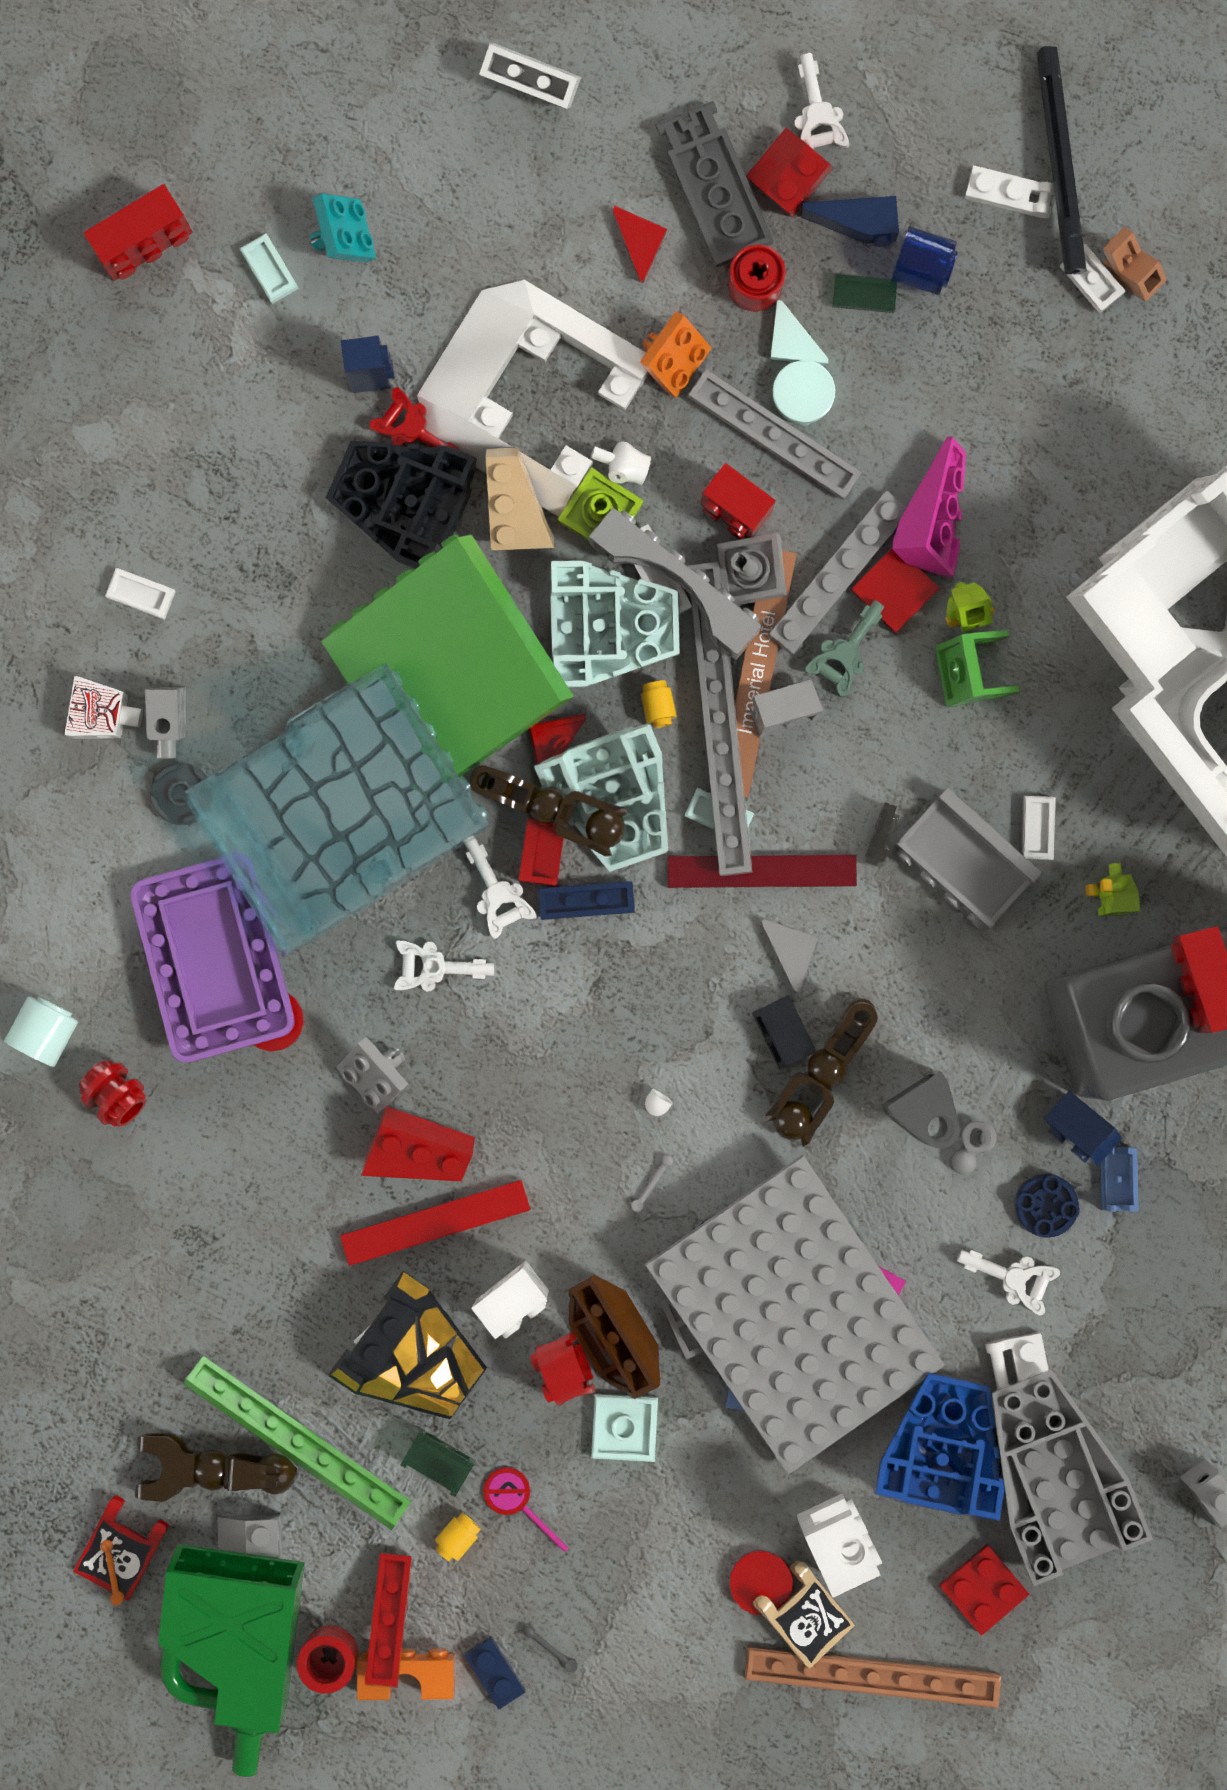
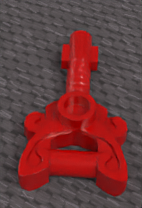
[369,387,460,451]

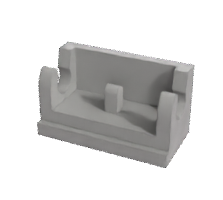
[750,680,823,738]

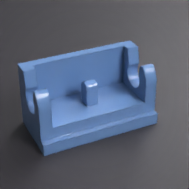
[1100,1146,1139,1212]

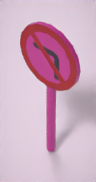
[483,1467,568,1552]

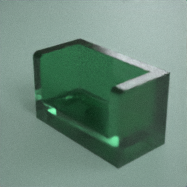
[400,1428,476,1497]

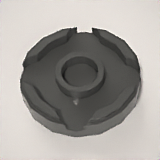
[150,763,213,825]

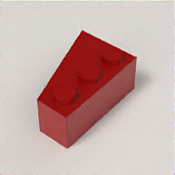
[1171,926,1227,1033]
[361,1106,475,1182]

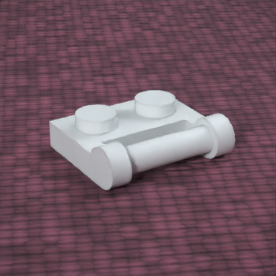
[985,1332,1048,1390]

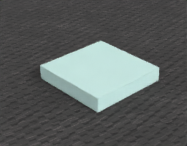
[591,1393,658,1462]

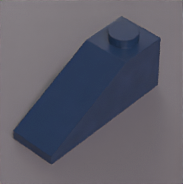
[801,196,899,247]

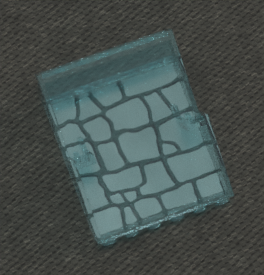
[183,663,489,958]

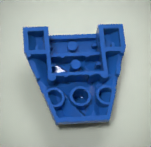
[874,1373,1005,1521]

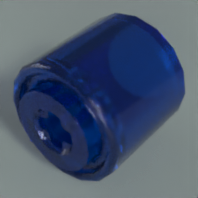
[891,226,958,295]

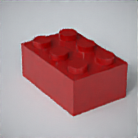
[83,184,193,281]

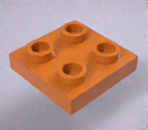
[640,311,712,398]

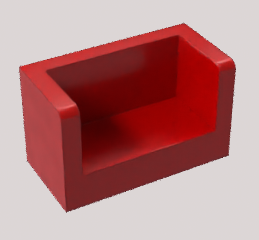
[519,818,564,887]

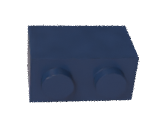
[1044,1091,1122,1166]

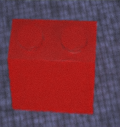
[746,128,833,217]

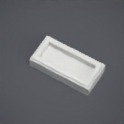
[105,568,176,620]
[1021,796,1056,860]

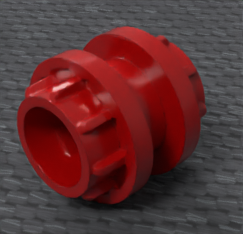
[79,1061,146,1127]

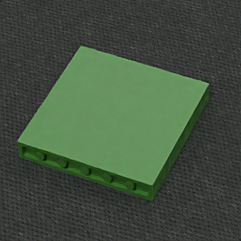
[322,534,574,800]

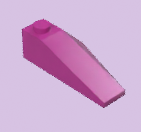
[892,436,966,578]

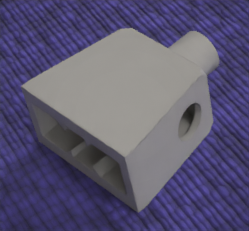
[145,687,186,758]
[1179,1458,1227,1528]

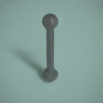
[523,1625,578,1672]

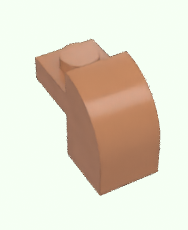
[1103,227,1167,302]

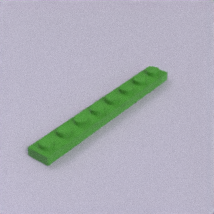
[183,1356,411,1530]

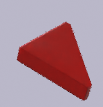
[613,206,667,283]
[529,714,586,783]

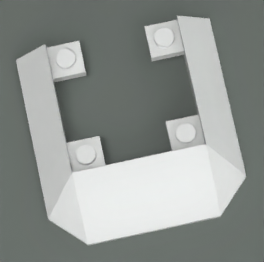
[417,280,649,518]

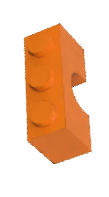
[357,1648,455,1700]

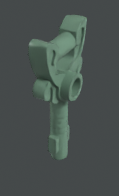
[804,600,885,698]

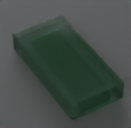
[832,274,898,313]

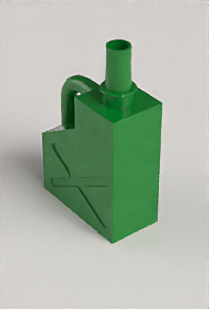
[158,1544,305,1777]

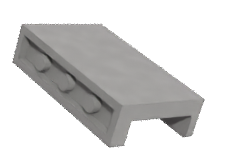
[894,788,1042,930]

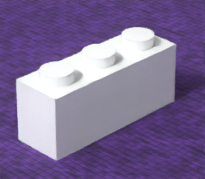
[479,43,581,109]

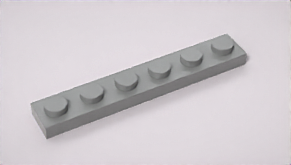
[688,369,862,501]
[768,490,907,655]

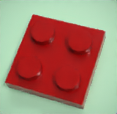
[939,1544,1030,1636]

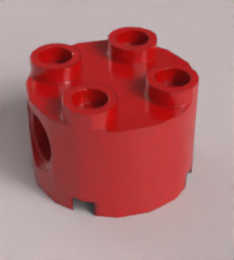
[530,1332,596,1406]

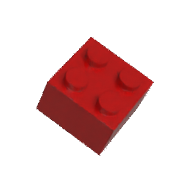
[701,463,776,539]

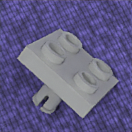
[717,533,787,605]
[336,1037,409,1114]

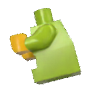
[945,582,995,632]
[1085,863,1140,917]

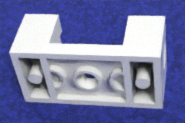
[797,1494,882,1597]

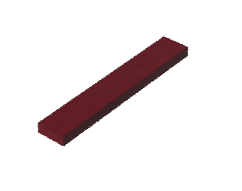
[668,855,857,888]

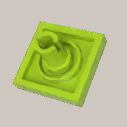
[558,467,644,541]

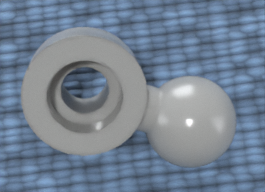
[951,1121,997,1174]

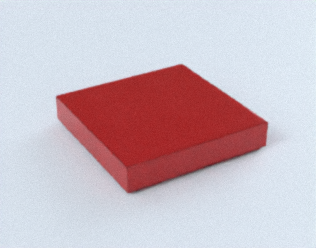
[851,547,940,634]

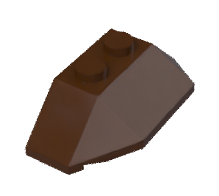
[569,1275,660,1399]

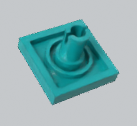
[310,193,376,263]

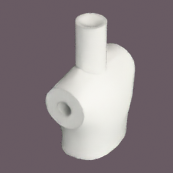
[590,442,651,486]

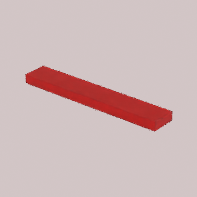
[340,1179,531,1266]

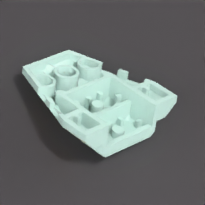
[550,561,680,688]
[534,724,668,872]

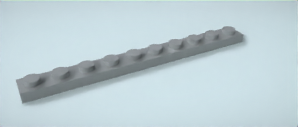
[688,562,753,876]

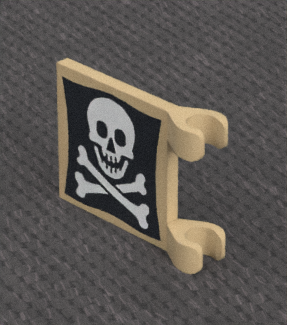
[753,1560,855,1669]

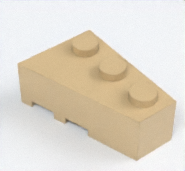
[486,447,554,551]

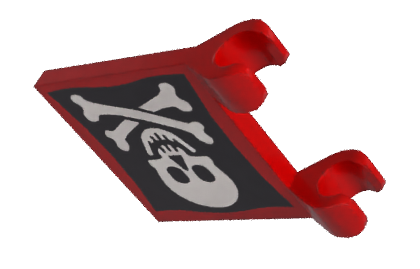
[73,1495,169,1602]

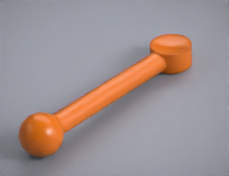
[101,1540,124,1606]

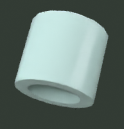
[4,996,78,1067]

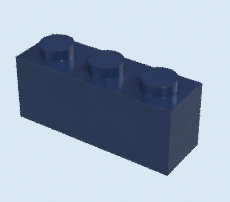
[341,335,395,393]

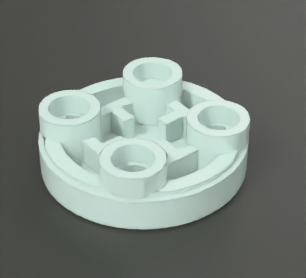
[772,360,835,426]

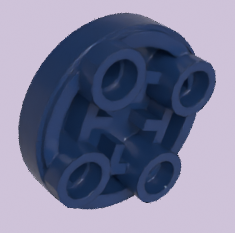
[1014,1174,1080,1238]

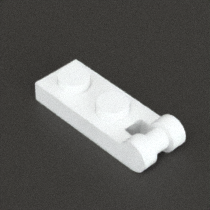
[964,165,1055,218]

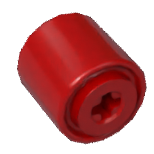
[727,244,786,312]
[297,1625,359,1694]

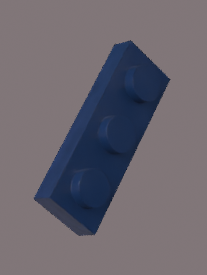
[538,881,635,920]

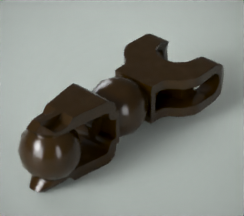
[469,765,629,857]
[765,998,878,1147]
[135,1433,297,1502]

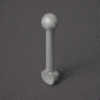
[631,1155,673,1212]

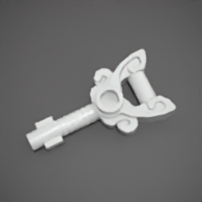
[795,53,850,149]
[465,838,537,940]
[394,941,494,992]
[957,1250,1060,1316]

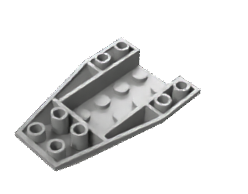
[991,1369,1153,1586]

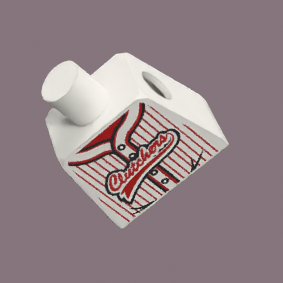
[65,676,143,739]

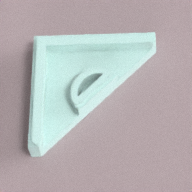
[770,300,828,366]

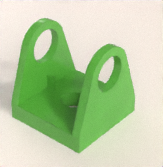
[935,630,1020,707]

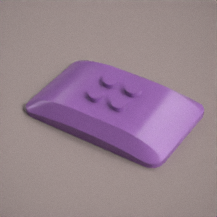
[131,854,295,1063]

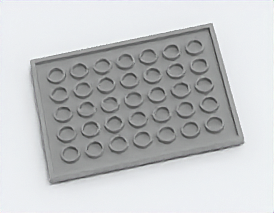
[645,1155,945,1475]

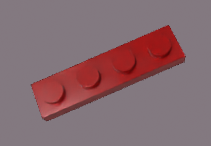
[365,1553,412,1688]

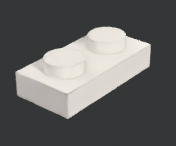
[1060,244,1125,314]

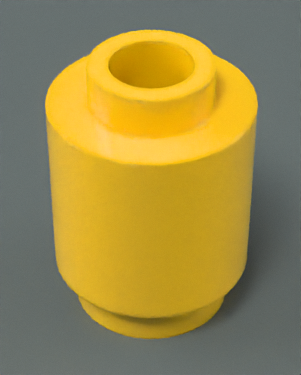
[640,680,677,729]
[435,1512,481,1561]

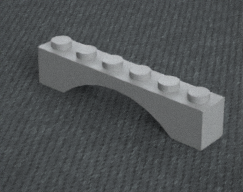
[589,508,761,660]

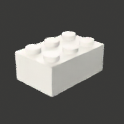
[471,1261,549,1339]

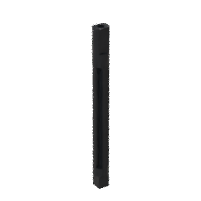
[1037,46,1087,274]

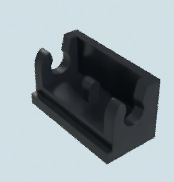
[752,995,816,1069]

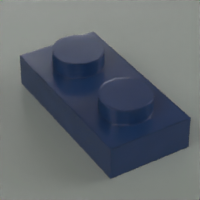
[464,1636,526,1710]

